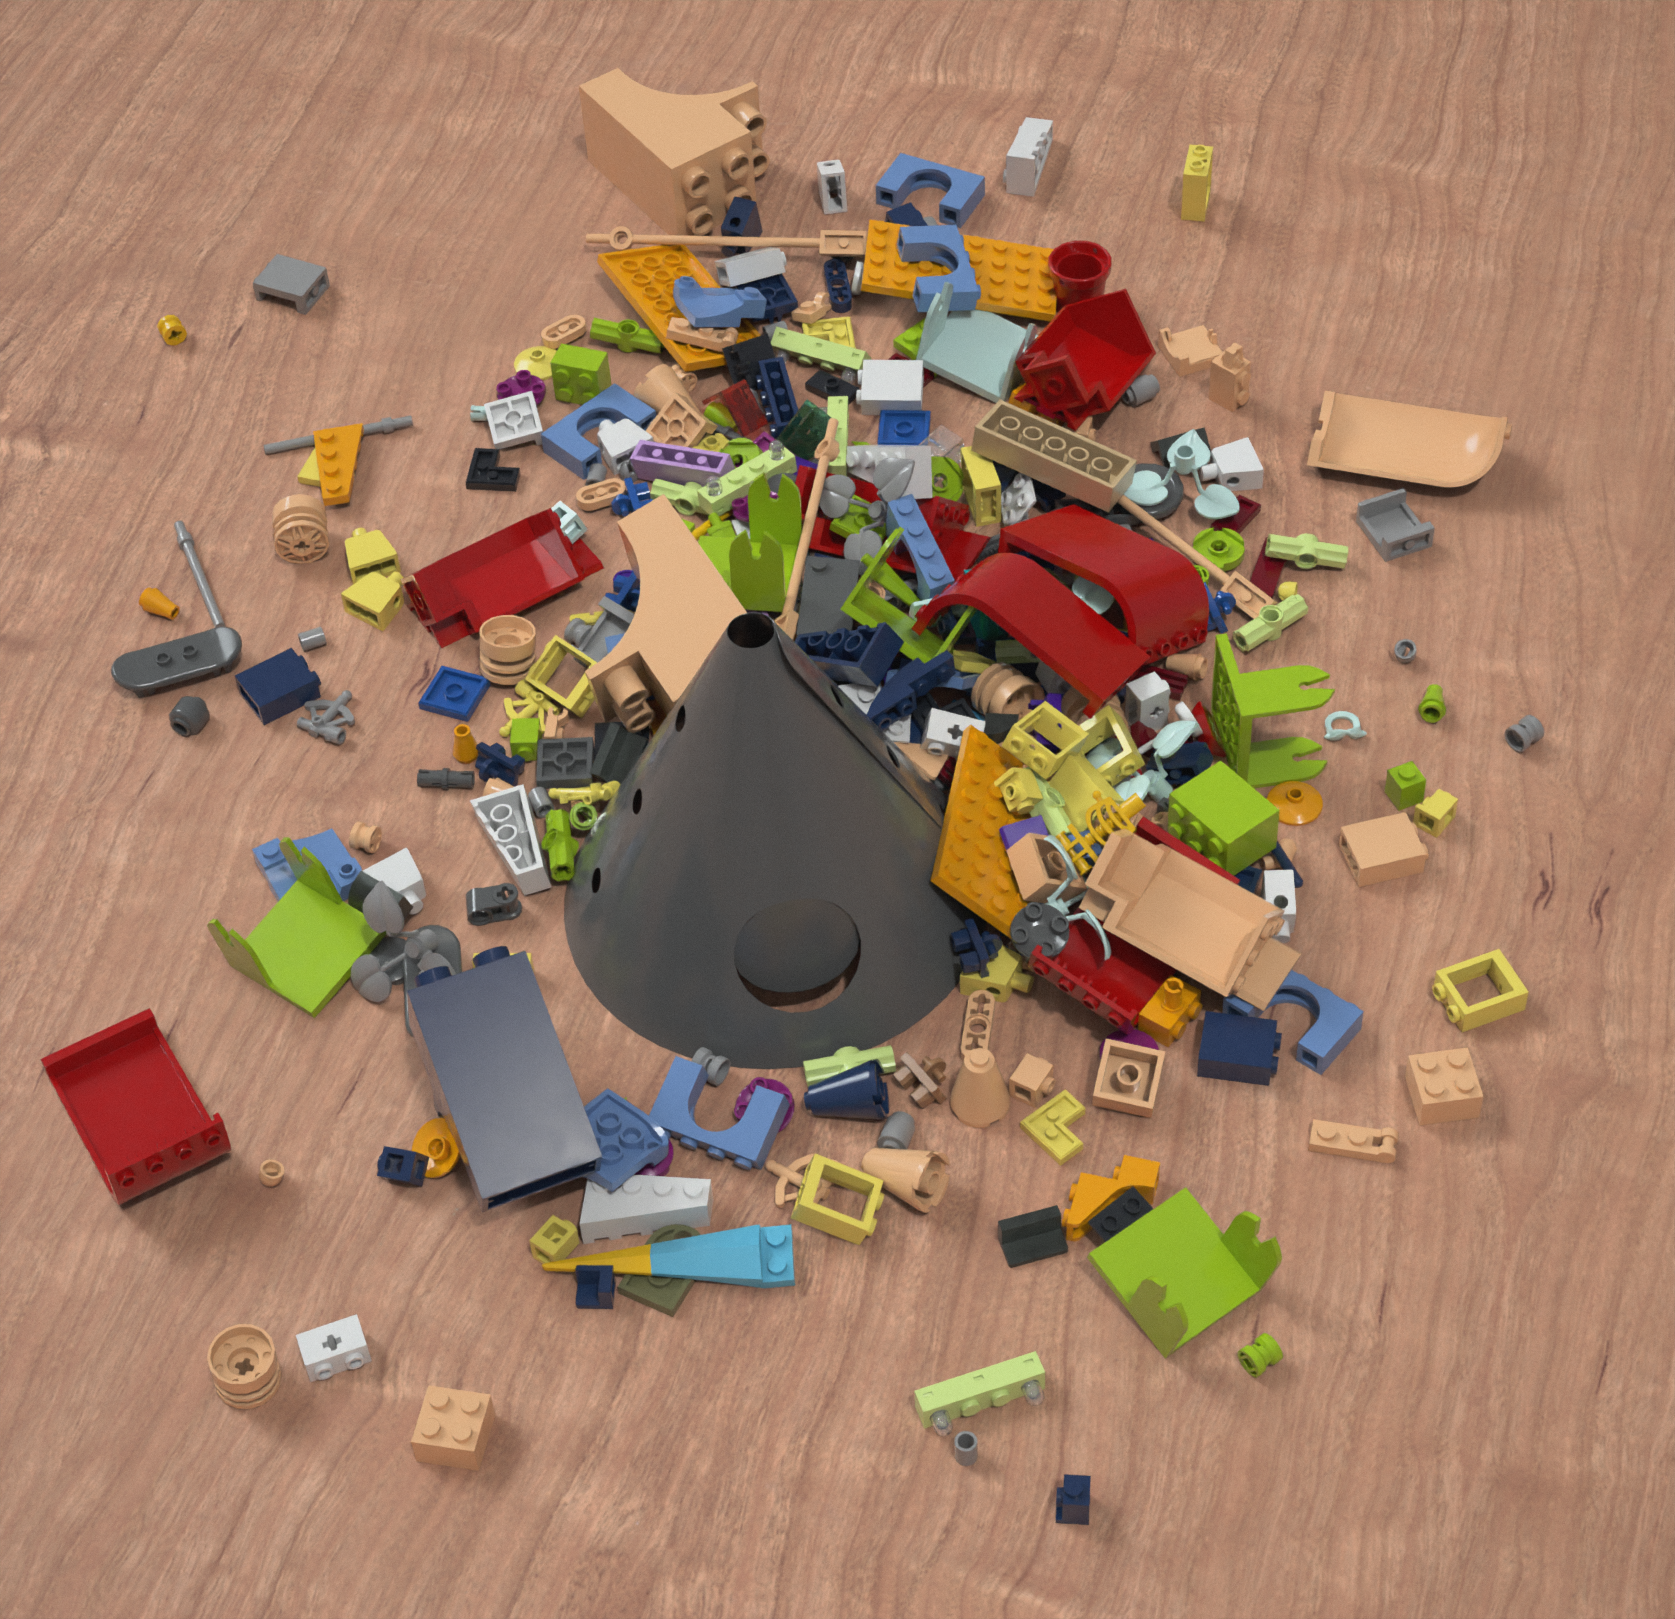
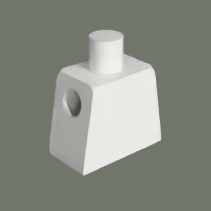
[817,160,847,215]
[597,419,654,475]
[1199,437,1264,491]
[363,848,426,914]
[1260,870,1296,943]

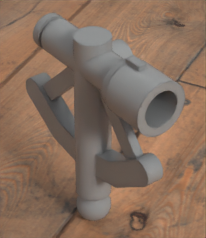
[297,690,355,745]

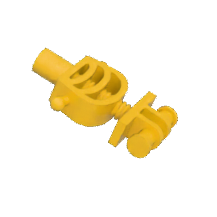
[1056,790,1146,876]

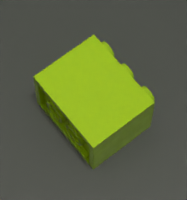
[1167,760,1280,876]

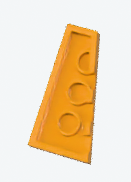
[313,423,364,506]

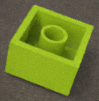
[550,343,612,405]

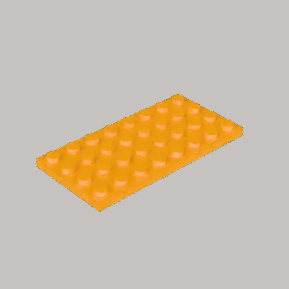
[861,220,1057,321]
[597,245,761,372]
[931,725,1032,939]

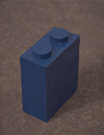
[235,648,321,725]
[1197,1011,1282,1086]

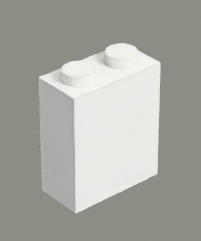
[714,247,787,287]
[856,360,924,415]

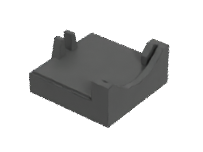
[536,737,594,789]

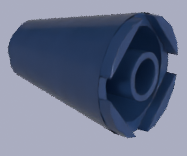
[804,1059,890,1120]

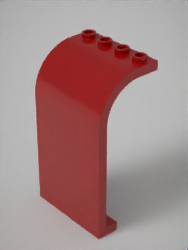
[998,504,1209,665]
[911,553,1150,719]
[1028,816,1240,1035]
[41,1008,231,1205]

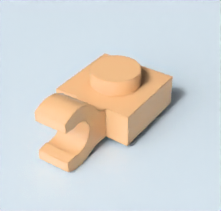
[792,292,831,324]
[544,707,569,739]

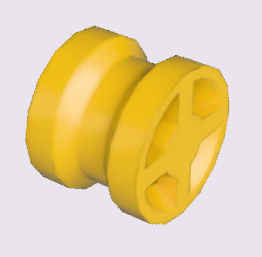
[157,315,187,346]

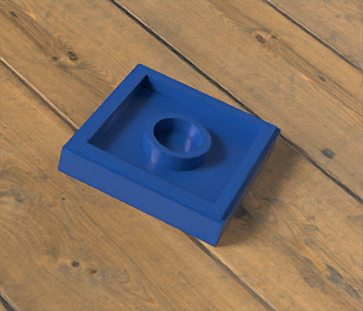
[878,410,931,446]
[418,666,491,722]

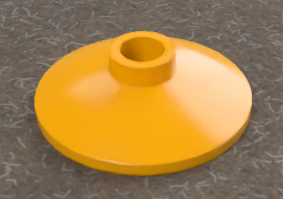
[1267,781,1323,826]
[412,1118,460,1178]

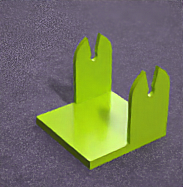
[698,472,802,612]
[840,527,978,664]
[1211,633,1335,789]
[207,837,387,1018]
[1087,1187,1282,1359]

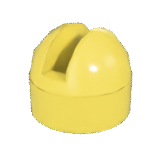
[1278,581,1298,601]

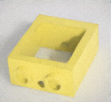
[1181,145,1213,222]
[960,446,1001,527]
[525,635,597,718]
[1002,701,1089,780]
[1076,705,1145,787]
[1432,949,1529,1032]
[791,1153,884,1245]

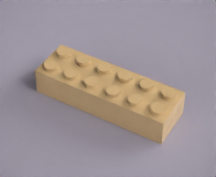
[971,400,1137,512]

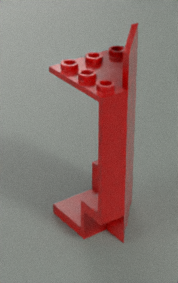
[1014,289,1156,431]
[795,465,992,580]
[400,508,604,648]

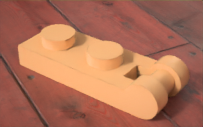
[666,317,738,352]
[1309,1119,1399,1163]

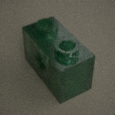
[776,399,831,461]

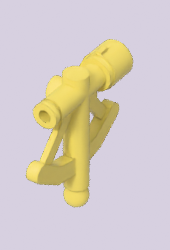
[499,679,560,737]
[548,781,621,805]

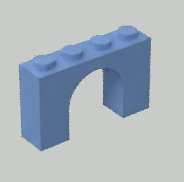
[876,153,985,228]
[896,225,981,312]
[541,383,656,480]
[885,494,955,601]
[1222,970,1364,1075]
[649,1056,790,1170]

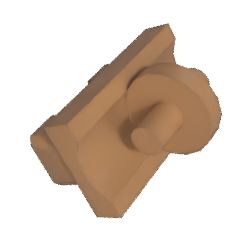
[893,1052,947,1109]

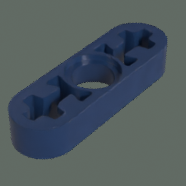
[824,259,852,313]

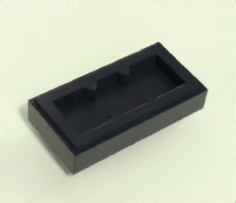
[805,369,860,405]

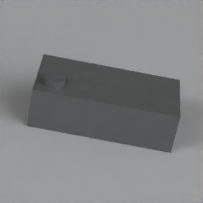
[796,556,860,638]

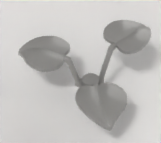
[820,457,915,576]
[351,880,456,1002]

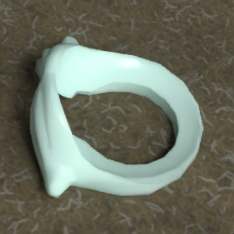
[1324,711,1367,741]

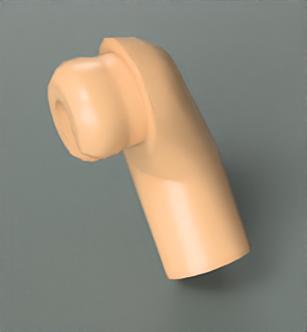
[1261,838,1296,871]

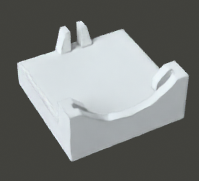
[484,391,543,449]

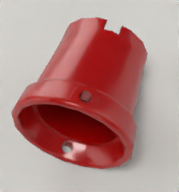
[1048,240,1112,313]

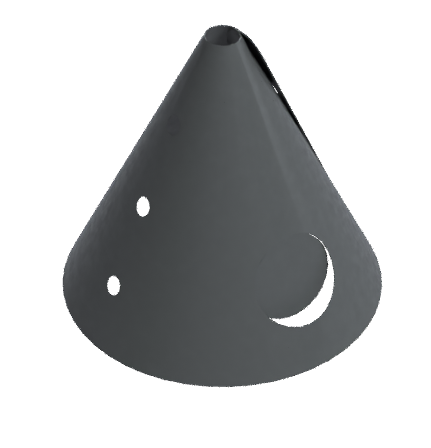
[564,612,987,1069]

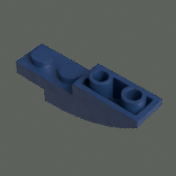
[866,650,956,731]

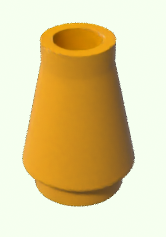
[139,587,180,620]
[453,724,478,764]

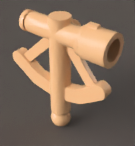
[765,1153,839,1208]

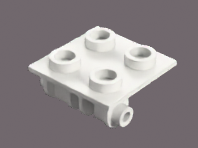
[1001,473,1036,527]

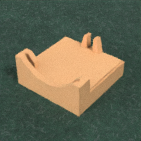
[1158,325,1222,377]
[646,392,718,448]

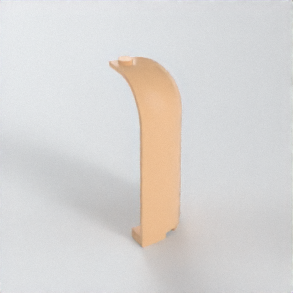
[1307,391,1512,487]

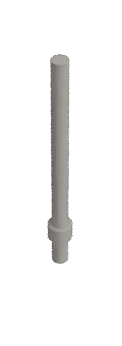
[264,415,413,455]
[174,521,225,628]

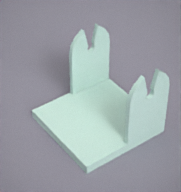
[916,282,1038,403]

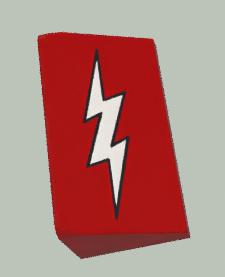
[1191,701,1227,758]

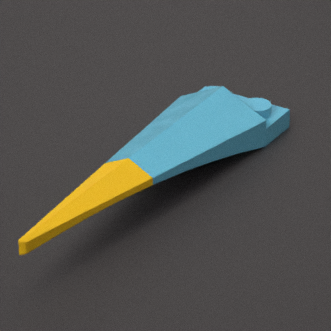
[542,1224,795,1288]

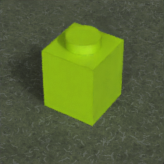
[510,718,543,761]
[1385,761,1426,811]

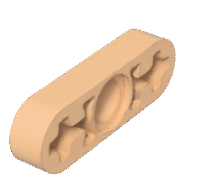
[961,990,995,1062]

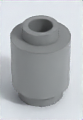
[1122,374,1160,407]
[877,1111,915,1149]

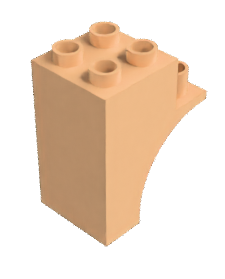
[579,68,770,236]
[585,494,747,733]

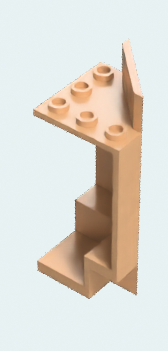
[1079,829,1302,1011]

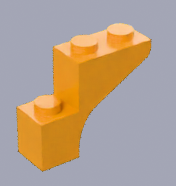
[1062,1155,1160,1242]

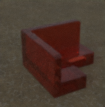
[702,379,768,437]

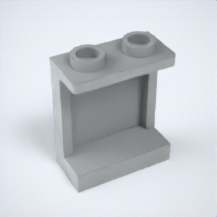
[253,254,330,315]
[1356,489,1435,562]
[572,596,635,668]

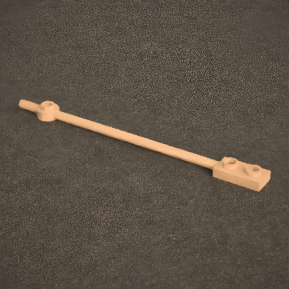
[586,226,868,257]
[774,418,840,640]
[1117,494,1278,619]

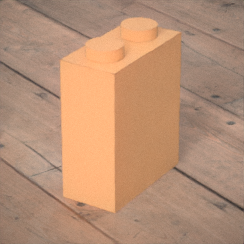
[1339,812,1428,887]

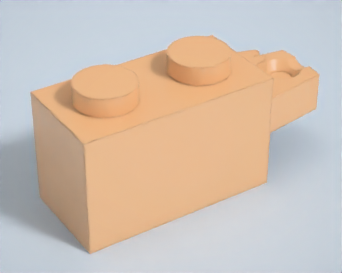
[1209,342,1251,412]

